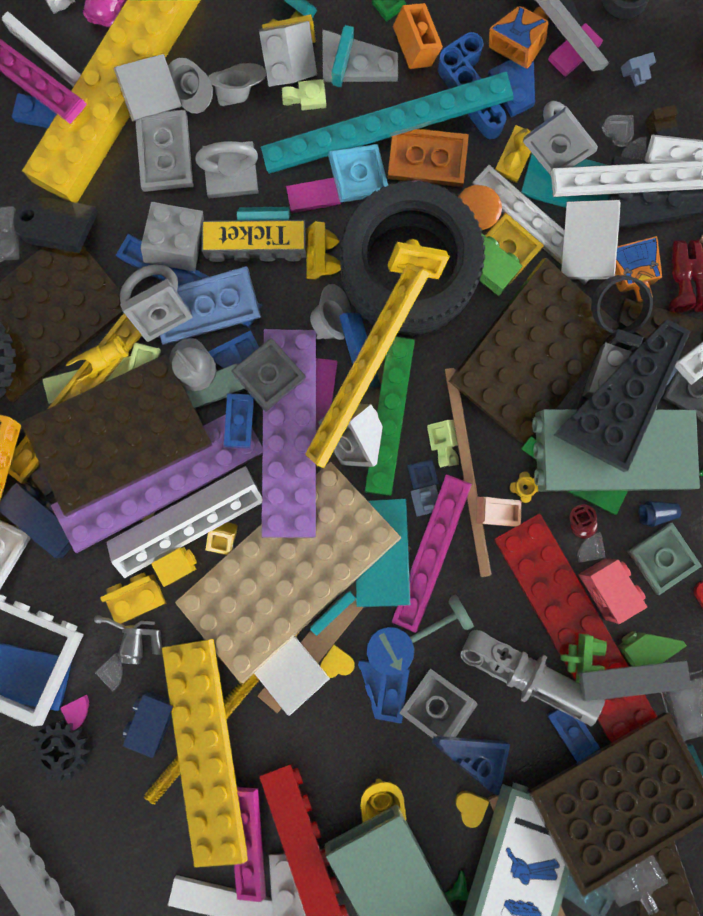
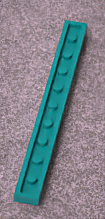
[261,71,514,174]

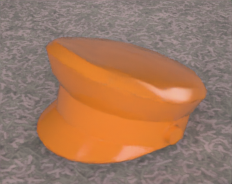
[458,185,502,230]

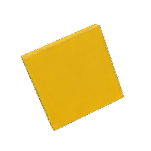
[485,213,544,285]

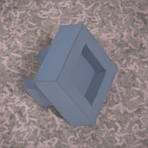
[410,485,438,517]

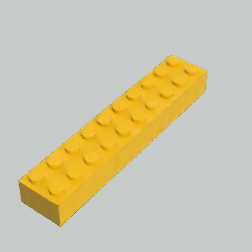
[22,0,200,203]

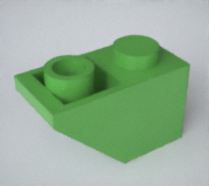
[479,234,522,296]

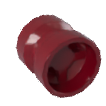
[570,504,598,539]

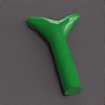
[445,870,470,903]

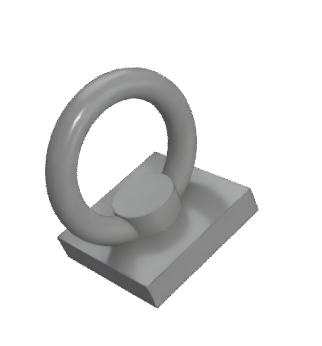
[523,101,598,175]
[195,141,258,198]
[120,264,193,342]

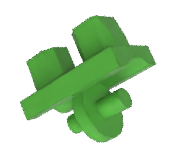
[561,633,607,683]

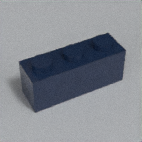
[0,483,72,558]

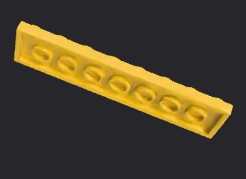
[162,639,248,867]

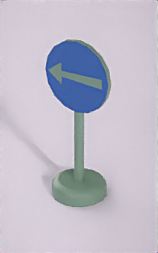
[367,594,474,676]

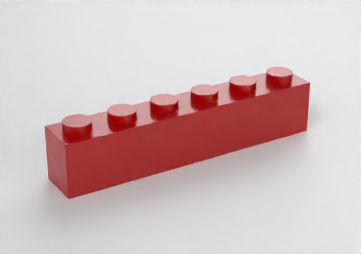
[260,764,349,916]

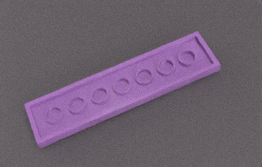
[262,329,316,538]
[51,414,263,553]

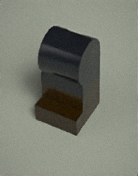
[646,105,682,138]

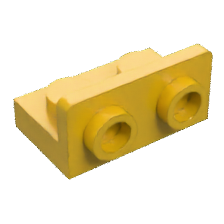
[100,572,166,624]

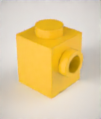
[151,547,197,587]

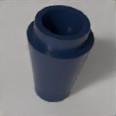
[638,501,681,527]

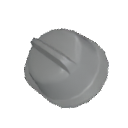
[168,58,213,114]
[209,63,266,106]
[310,284,351,340]
[169,338,216,391]

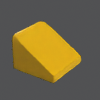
[205,522,238,555]

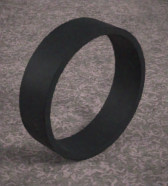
[591,275,653,333]

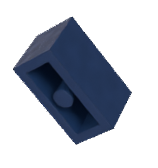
[122,691,173,758]

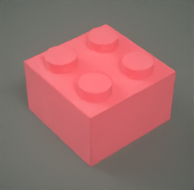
[578,559,647,624]

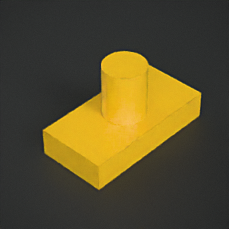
[388,239,449,279]

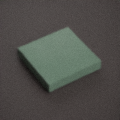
[627,522,702,595]

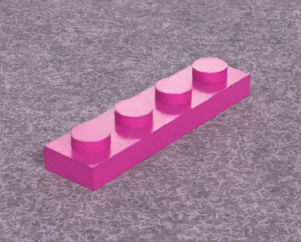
[234,787,266,902]

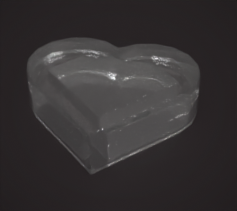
[602,115,634,147]

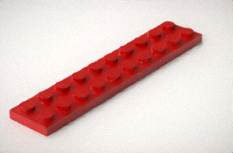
[494,513,657,743]

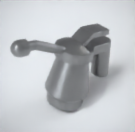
[94,615,163,664]

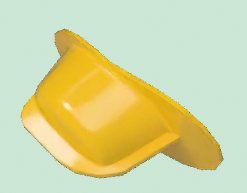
[361,778,406,823]

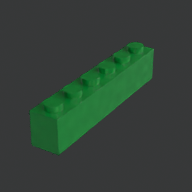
[365,337,415,497]

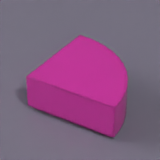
[60,695,89,731]

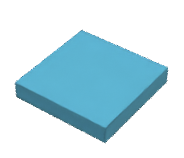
[328,144,388,203]

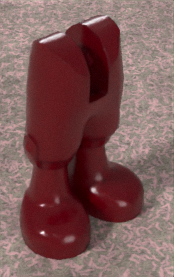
[668,240,703,313]

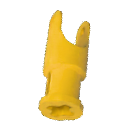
[66,335,129,381]

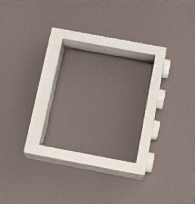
[0,594,84,726]

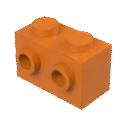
[393,3,443,69]

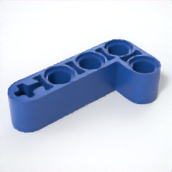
[438,32,506,139]

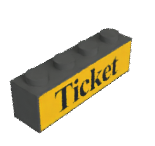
[202,220,306,262]

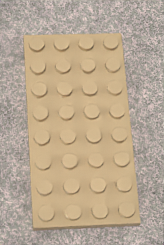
[175,462,401,683]

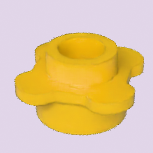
[510,472,539,503]

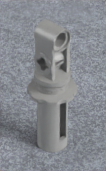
[460,630,605,726]

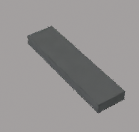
[579,661,691,701]

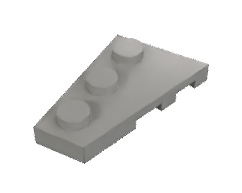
[323,30,398,82]

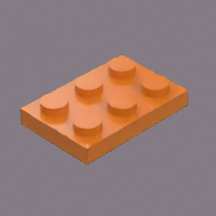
[388,129,469,187]

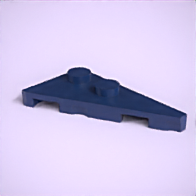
[432,736,510,795]

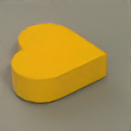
[320,644,354,678]
[455,790,489,828]

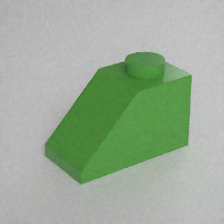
[617,631,686,666]

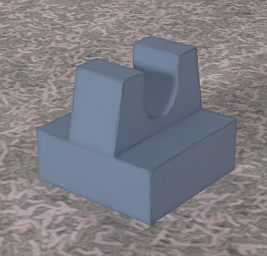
[621,52,656,86]

